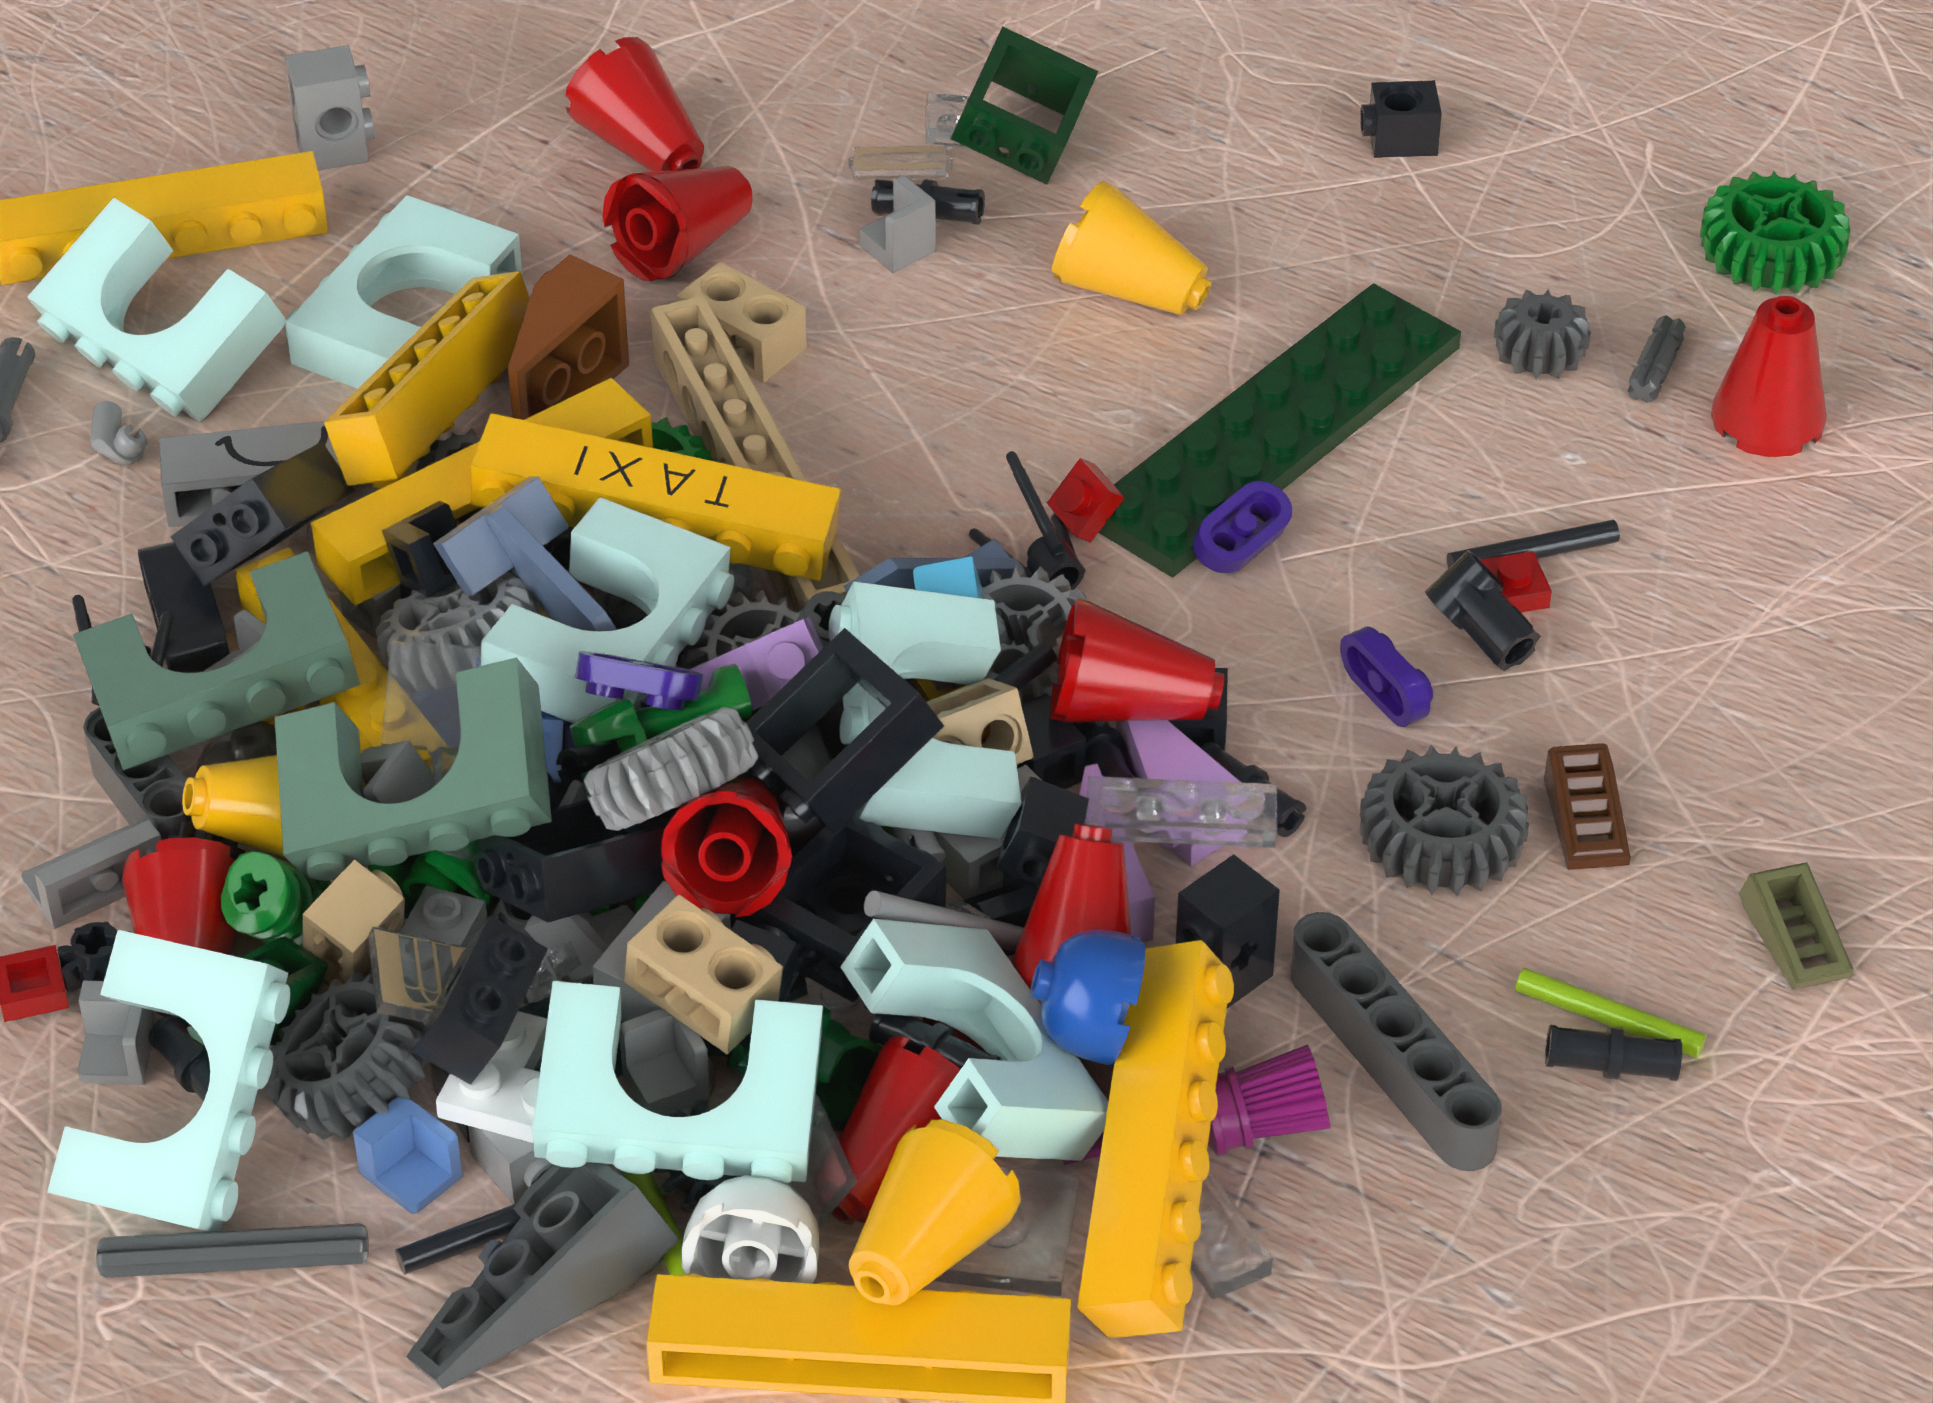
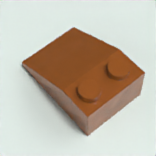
[508,254,629,420]

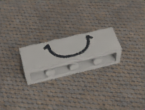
[159,421,382,527]

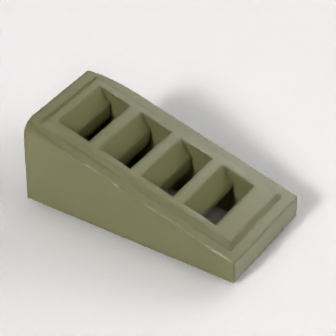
[1739,862,1854,990]

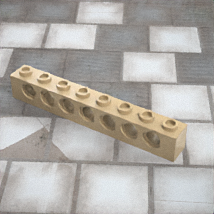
[650,295,860,613]

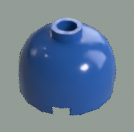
[1030,929,1146,1066]

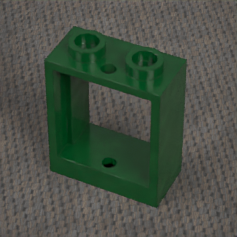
[950,26,1099,184]

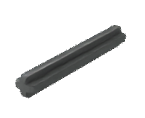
[96,1223,369,1278]

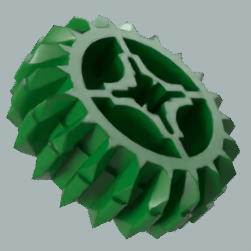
[1700,171,1850,294]

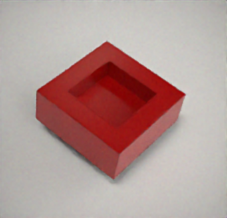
[1046,458,1125,543]
[1479,551,1552,612]
[0,945,69,1022]

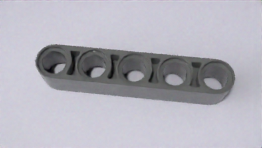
[1291,912,1502,1171]

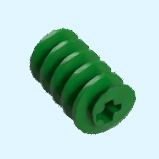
[221,851,332,947]

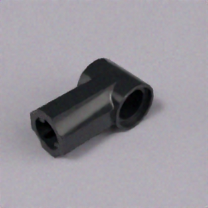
[1425,550,1541,671]

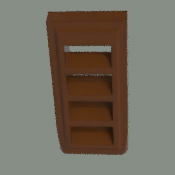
[1544,743,1631,870]

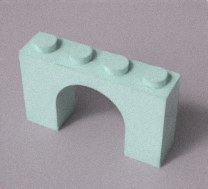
[285,195,523,389]
[27,198,286,423]
[481,497,734,723]
[829,582,1022,839]
[840,919,1108,1161]
[47,930,290,1232]
[532,981,823,1184]

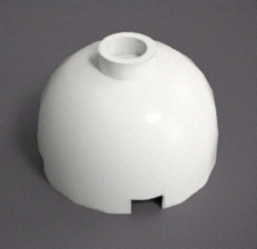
[682,1175,819,1283]

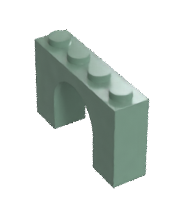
[73,551,361,770]
[275,657,552,881]

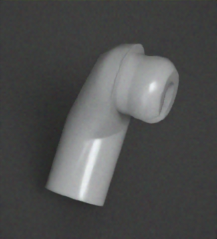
[90,401,147,465]

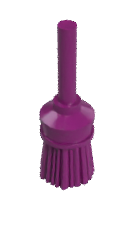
[1063,1044,1331,1166]

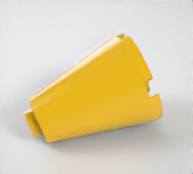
[1052,180,1212,315]
[182,755,367,858]
[849,1119,1021,1305]

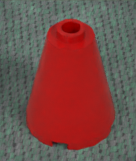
[565,37,704,172]
[602,166,753,281]
[1711,296,1827,457]
[1049,599,1224,722]
[661,774,792,917]
[1011,823,1132,990]
[122,838,238,1025]
[818,1036,961,1225]

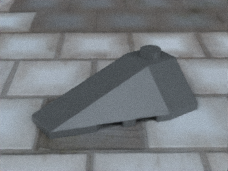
[406,1162,680,1389]

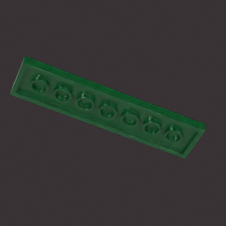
[1098,283,1461,578]

